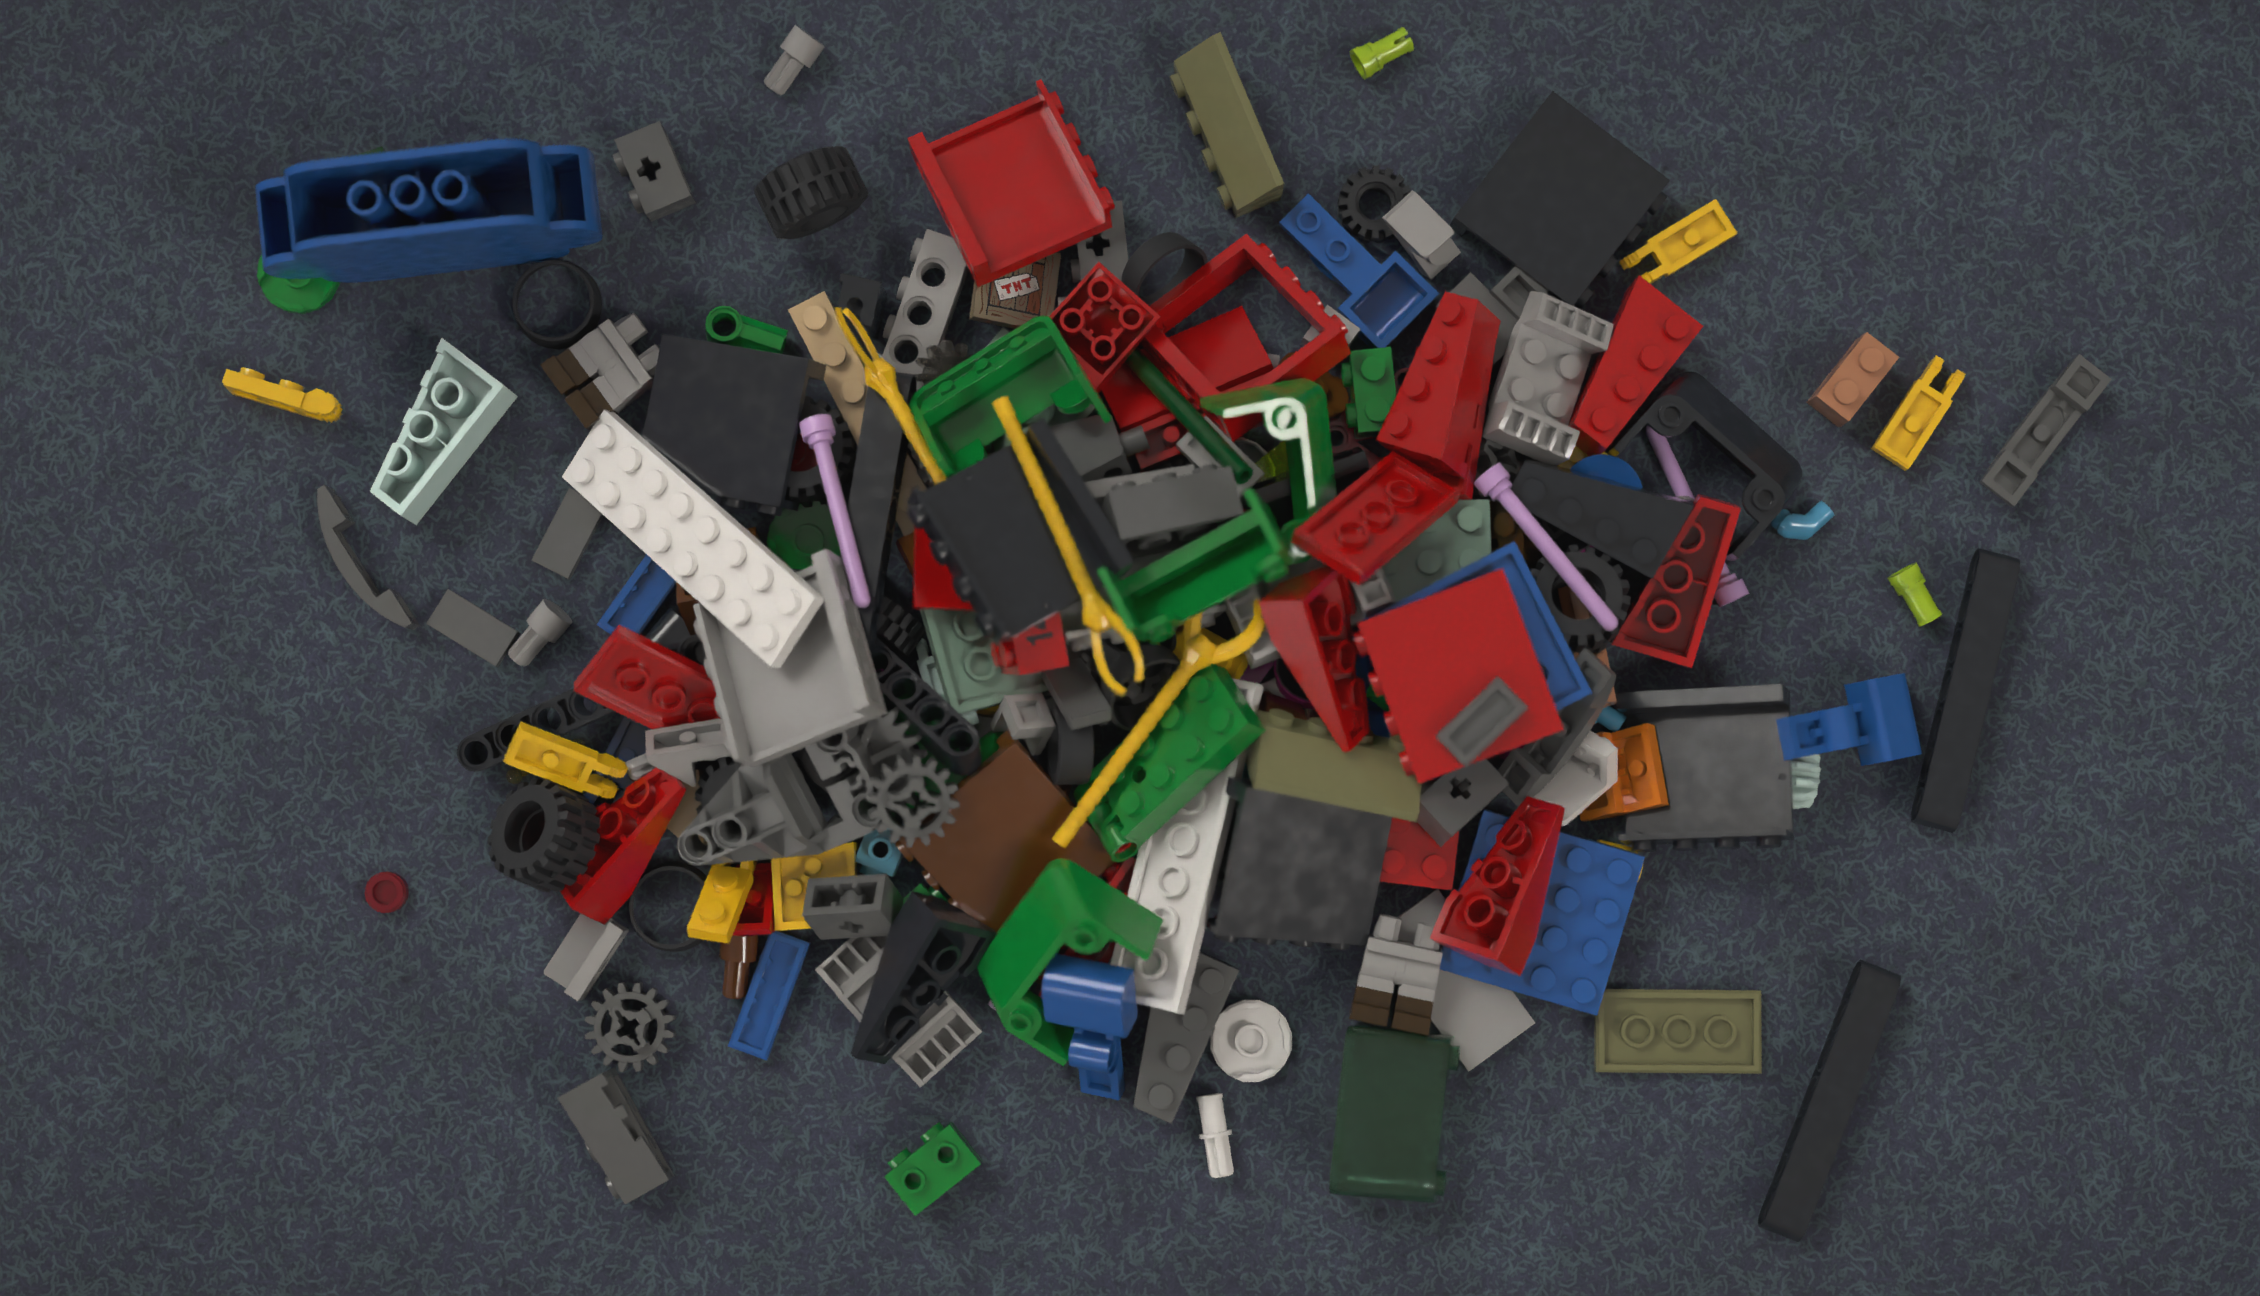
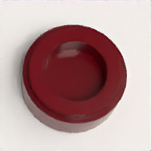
[365,872,409,913]

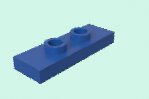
[597,554,676,635]
[728,931,811,1060]

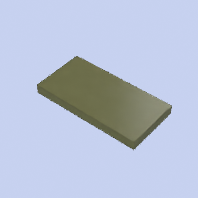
[1594,989,1762,1074]

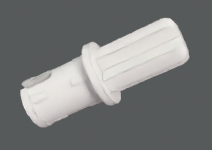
[1196,1093,1234,1178]

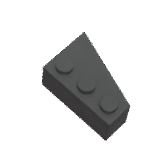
[558,1067,674,1204]

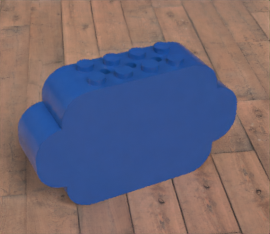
[255,139,603,283]

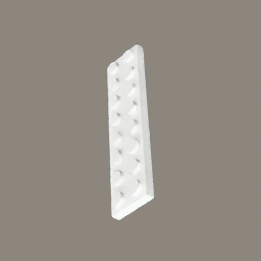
[562,409,825,668]
[1111,678,1264,1015]

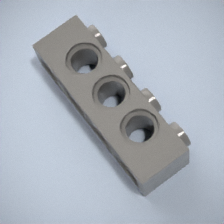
[878,229,969,390]

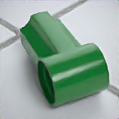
[705,306,788,354]

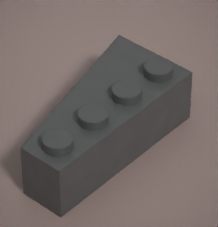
[1133,952,1239,1124]

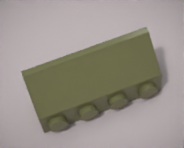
[1169,32,1284,218]
[1246,709,1422,822]

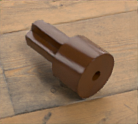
[719,935,759,999]

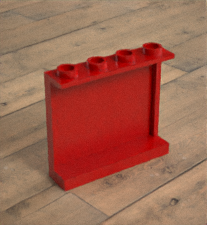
[907,79,1115,287]
[1353,567,1564,784]

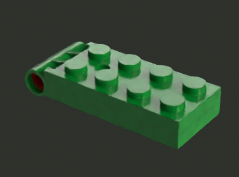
[1073,664,1266,862]

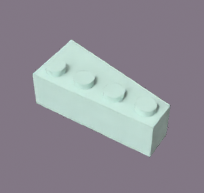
[370,338,518,525]

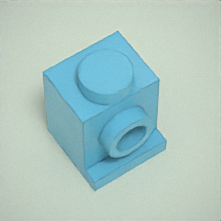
[856,829,903,877]

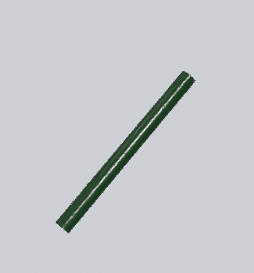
[1124,347,1253,485]

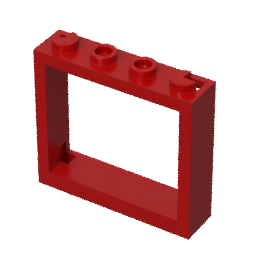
[1140,234,1351,442]

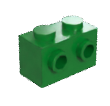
[1341,347,1396,439]
[884,1121,982,1216]

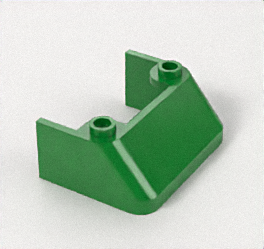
[909,316,1112,478]
[1200,378,1337,566]
[1097,488,1293,644]
[977,859,1163,1066]

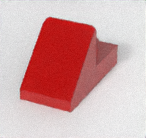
[732,863,775,936]

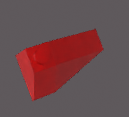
[1259,565,1370,752]
[560,767,687,925]
[1429,796,1565,977]

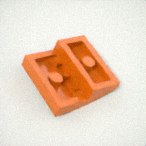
[1580,723,1669,822]

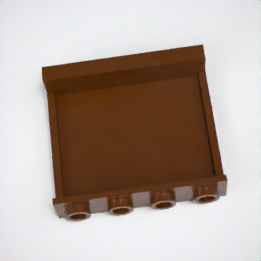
[895,729,1115,932]

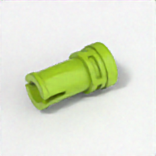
[1350,27,1414,79]
[1887,562,1942,627]

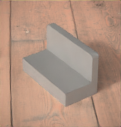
[544,914,629,1001]

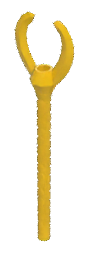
[835,307,947,485]
[993,396,1144,696]
[1052,598,1266,848]

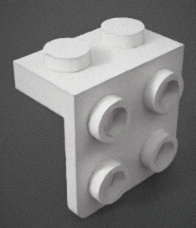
[1533,731,1618,826]

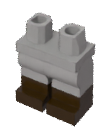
[540,313,660,431]
[1349,914,1443,1035]

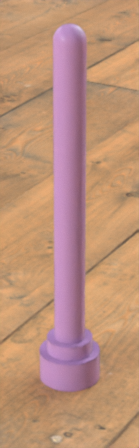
[799,414,870,608]
[1645,425,1749,607]
[1474,463,1618,631]

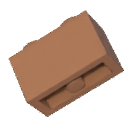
[1807,332,1899,427]

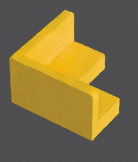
[771,842,859,931]

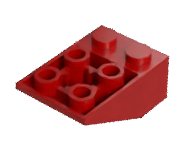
[1049,262,1161,414]

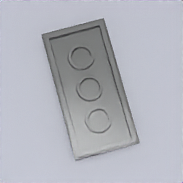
[1398,889,1535,1071]

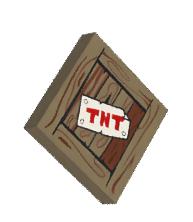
[969,253,1061,329]

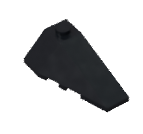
[850,891,996,1064]

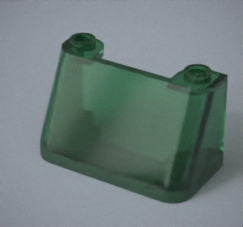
[1329,1024,1460,1203]

